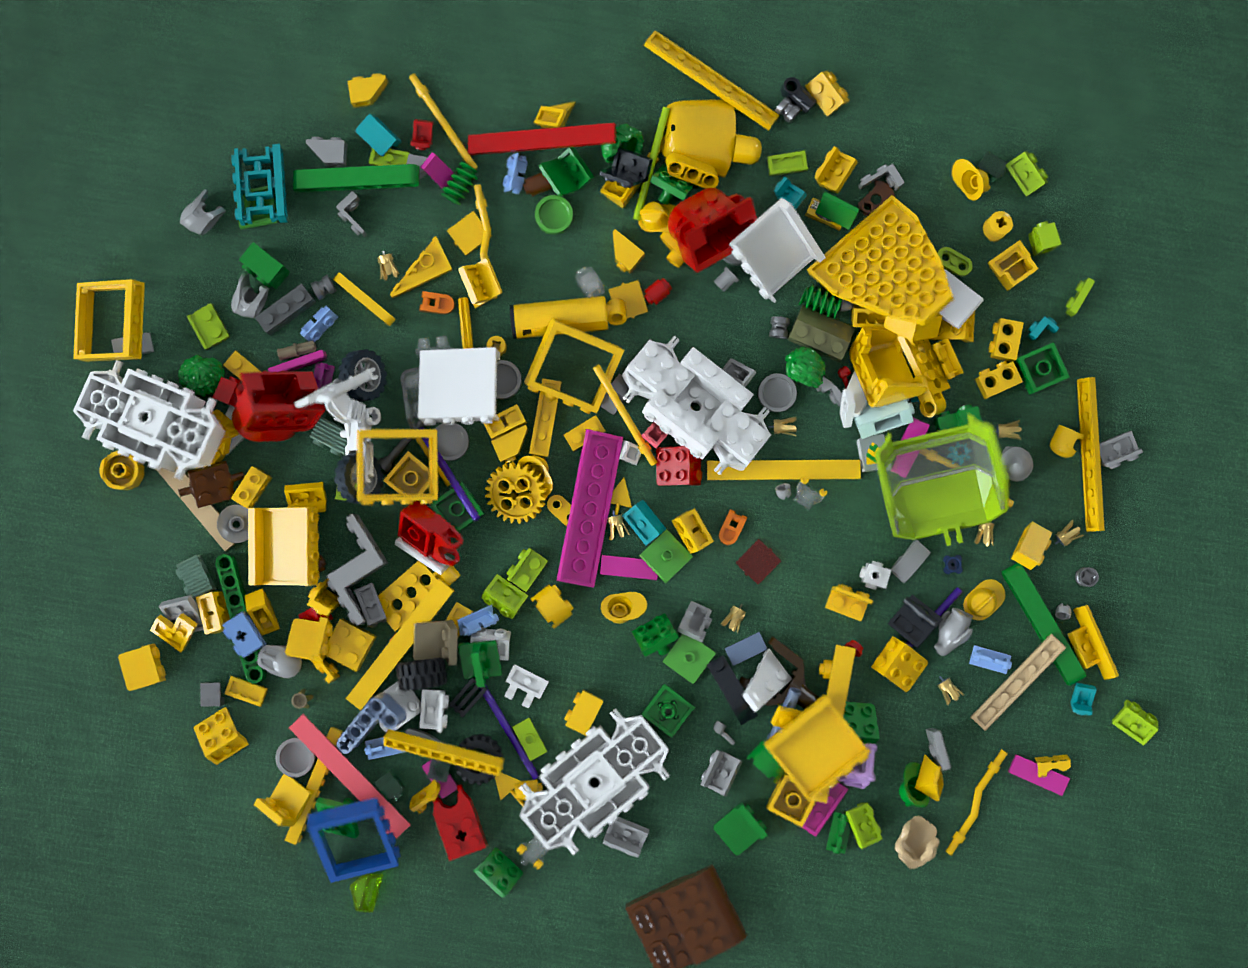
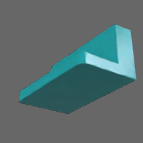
[355,113,402,156]
[622,500,666,545]

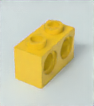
[988,318,1024,362]
[975,361,1023,400]
[484,404,527,440]
[231,466,273,509]
[671,508,714,554]
[196,591,230,634]

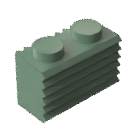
[310,417,348,457]
[176,555,216,599]

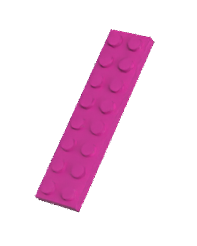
[556,429,623,588]

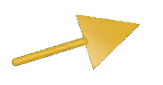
[609,478,632,540]
[495,773,525,807]

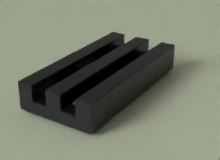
[448,676,488,718]

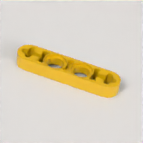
[333,272,396,326]

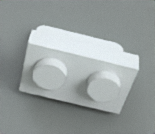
[379,682,421,732]
[420,689,449,732]

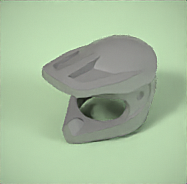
[180,189,226,235]
[231,272,269,318]
[257,645,302,678]

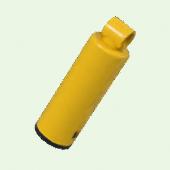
[510,296,627,339]

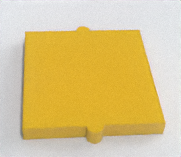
[447,211,492,256]
[608,280,648,319]

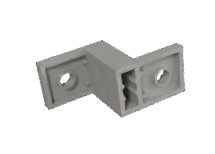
[327,514,388,625]

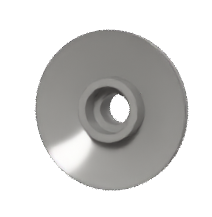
[217,505,248,543]

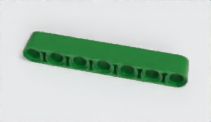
[293,164,420,192]
[215,554,267,683]
[1001,562,1087,687]

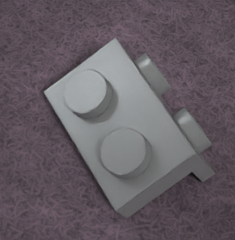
[1099,431,1143,469]
[701,750,743,796]
[603,817,649,858]

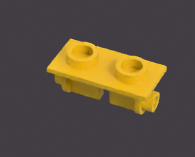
[932,338,964,380]

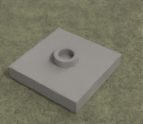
[925,728,951,771]

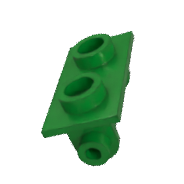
[826,811,851,854]

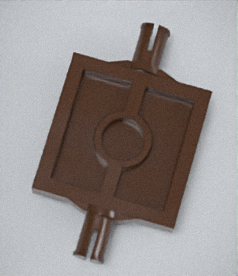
[178,461,244,508]

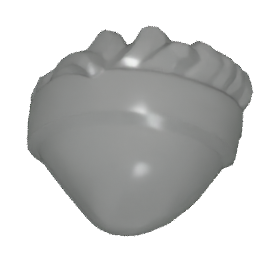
[1001,446,1033,482]

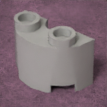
[678,601,712,643]

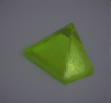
[350,873,383,913]

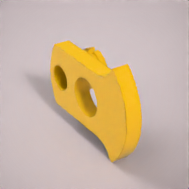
[409,779,440,814]

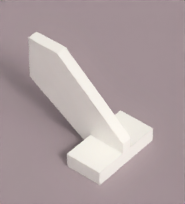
[839,370,868,428]

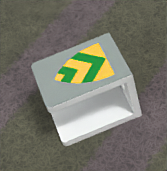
[857,434,889,472]

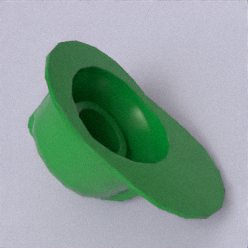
[899,762,930,808]

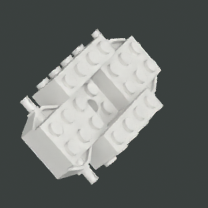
[622,336,771,475]
[73,360,226,480]
[519,709,670,855]

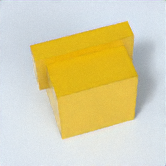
[987,240,1039,291]

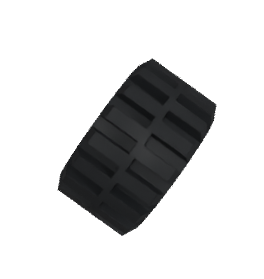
[396,658,447,691]
[453,734,503,785]

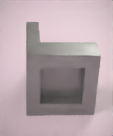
[200,682,224,707]

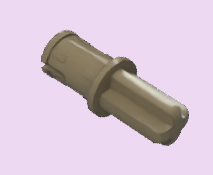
[277,340,316,361]

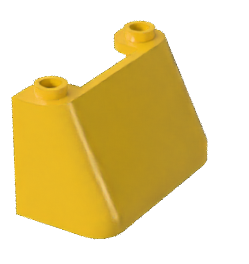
[849,327,928,407]

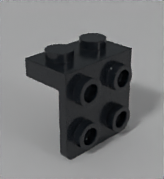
[599,147,653,188]

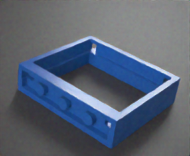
[308,797,401,883]

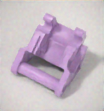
[837,744,877,789]

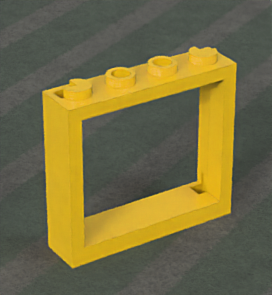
[74,279,145,362]
[524,318,624,414]
[356,430,438,505]

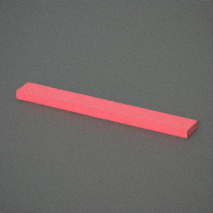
[289,714,411,839]

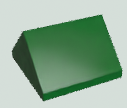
[815,192,860,230]

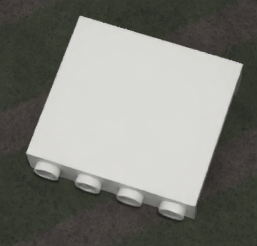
[730,198,826,303]
[418,347,500,426]

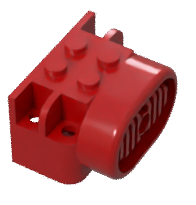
[668,188,757,273]
[232,371,325,442]

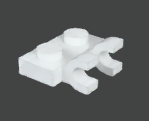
[505,664,548,709]

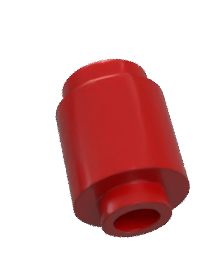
[644,278,672,305]

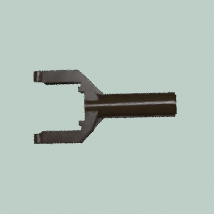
[738,636,820,710]

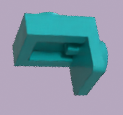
[774,177,807,210]
[1026,316,1059,341]
[1070,683,1096,715]

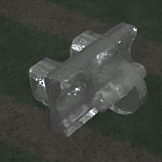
[415,336,452,357]

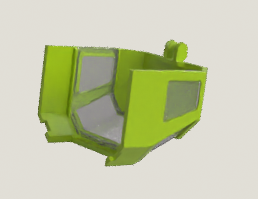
[875,414,1008,546]

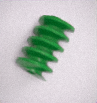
[441,161,478,205]
[799,284,842,318]

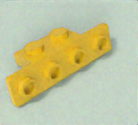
[1067,605,1119,680]

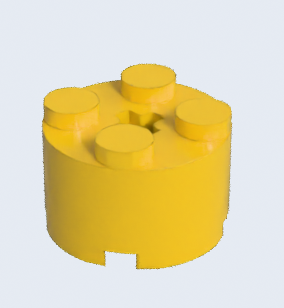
[99,451,144,490]
[531,584,574,629]

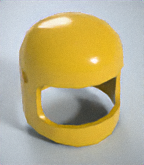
[732,134,762,164]
[1050,425,1085,458]

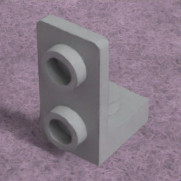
[858,164,905,191]
[336,191,367,237]

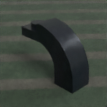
[707,656,758,725]

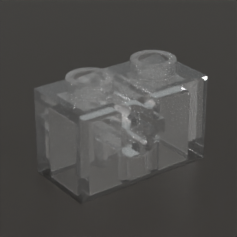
[575,266,605,298]

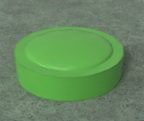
[535,195,573,235]

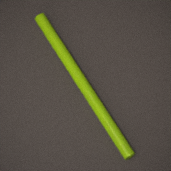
[633,107,670,221]

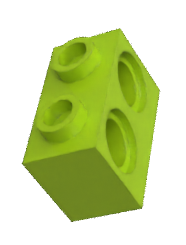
[1028,221,1061,256]

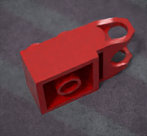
[398,500,463,566]
[433,784,488,861]

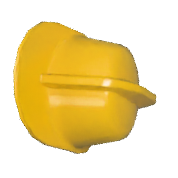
[952,159,991,201]
[638,202,675,232]
[517,455,553,496]
[963,579,1005,620]
[601,592,647,624]

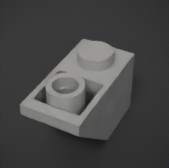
[306,137,347,167]

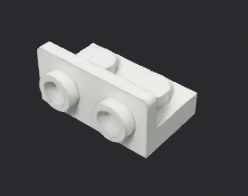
[471,627,511,661]

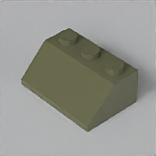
[787,305,855,363]

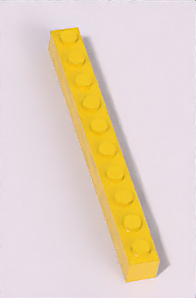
[284,727,343,845]
[384,729,504,776]

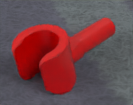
[838,366,851,389]

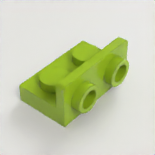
[1005,151,1048,197]
[506,548,548,592]
[481,574,528,619]
[1112,699,1159,746]
[846,803,882,848]

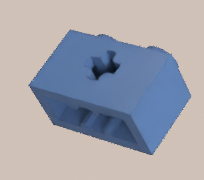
[223,612,267,658]

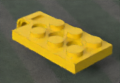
[897,336,951,418]
[378,560,461,631]

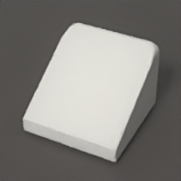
[619,440,641,466]

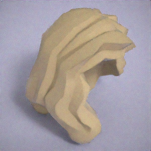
[895,815,940,869]

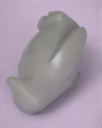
[934,608,973,656]

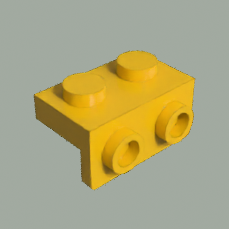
[805,71,850,116]
[815,146,858,194]
[284,482,327,513]
[307,578,340,616]

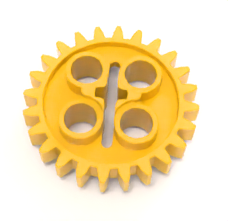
[485,461,547,524]

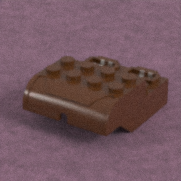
[625,864,747,968]

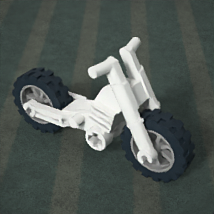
[295,349,387,504]

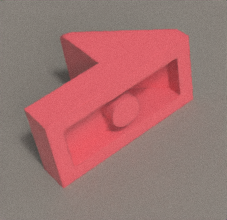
[642,422,668,448]

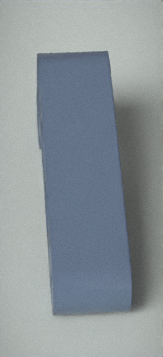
[337,693,406,754]

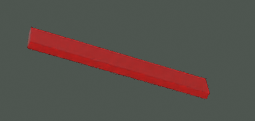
[468,123,616,155]

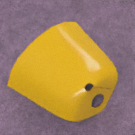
[660,99,736,177]

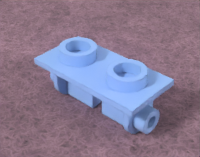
[503,153,528,194]
[300,306,338,342]
[457,605,499,636]
[969,645,1012,674]
[365,737,405,760]

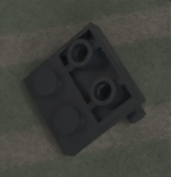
[888,594,943,649]

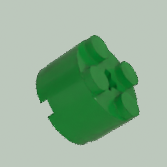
[747,740,786,784]

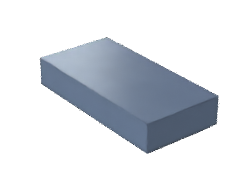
[724,632,767,666]

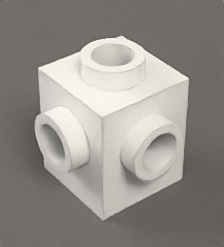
[859,561,891,590]

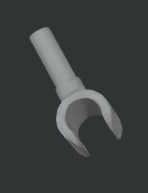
[713,721,735,745]

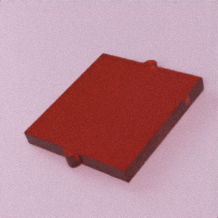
[736,539,781,585]

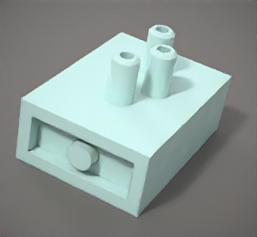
[853,399,915,439]

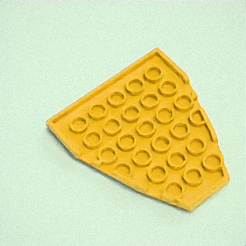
[807,195,954,326]

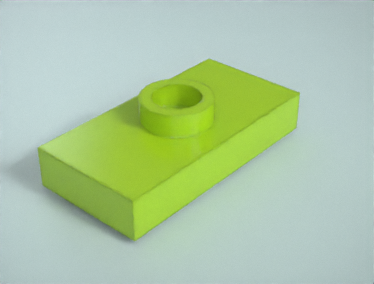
[767,151,808,176]
[512,717,548,761]

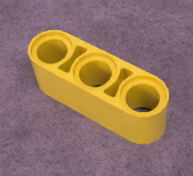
[665,152,719,189]

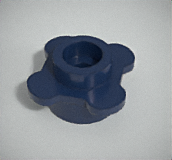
[943,555,963,574]

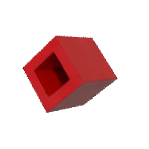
[212,376,241,407]

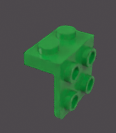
[539,147,594,197]
[843,701,880,745]
[713,802,768,856]

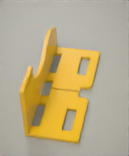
[1034,755,1071,778]

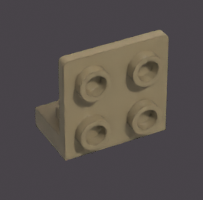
[413,620,457,665]

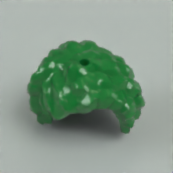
[601,124,644,163]
[785,346,826,388]
[178,355,225,397]

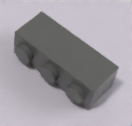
[255,284,316,336]

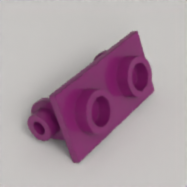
[314,363,335,403]

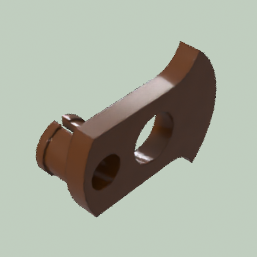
[857,180,895,216]

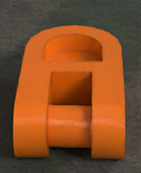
[420,291,455,314]
[719,509,747,545]

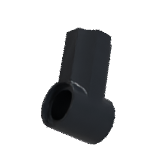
[780,77,817,114]

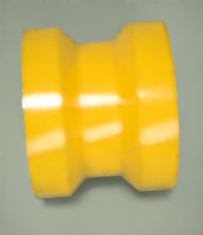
[487,336,507,356]

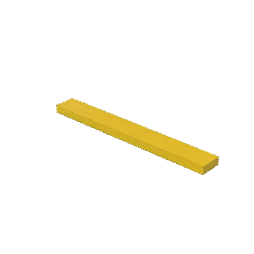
[644,31,780,131]
[1077,377,1105,532]
[707,460,861,480]
[346,579,455,711]
[816,645,856,803]

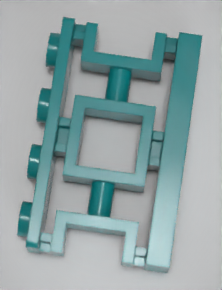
[231,144,288,226]

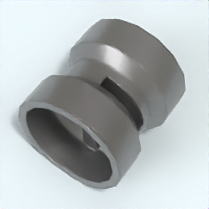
[775,96,801,123]
[310,275,337,300]
[769,317,790,339]
[1075,567,1099,587]

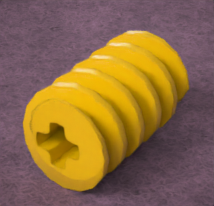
[983,211,1013,242]

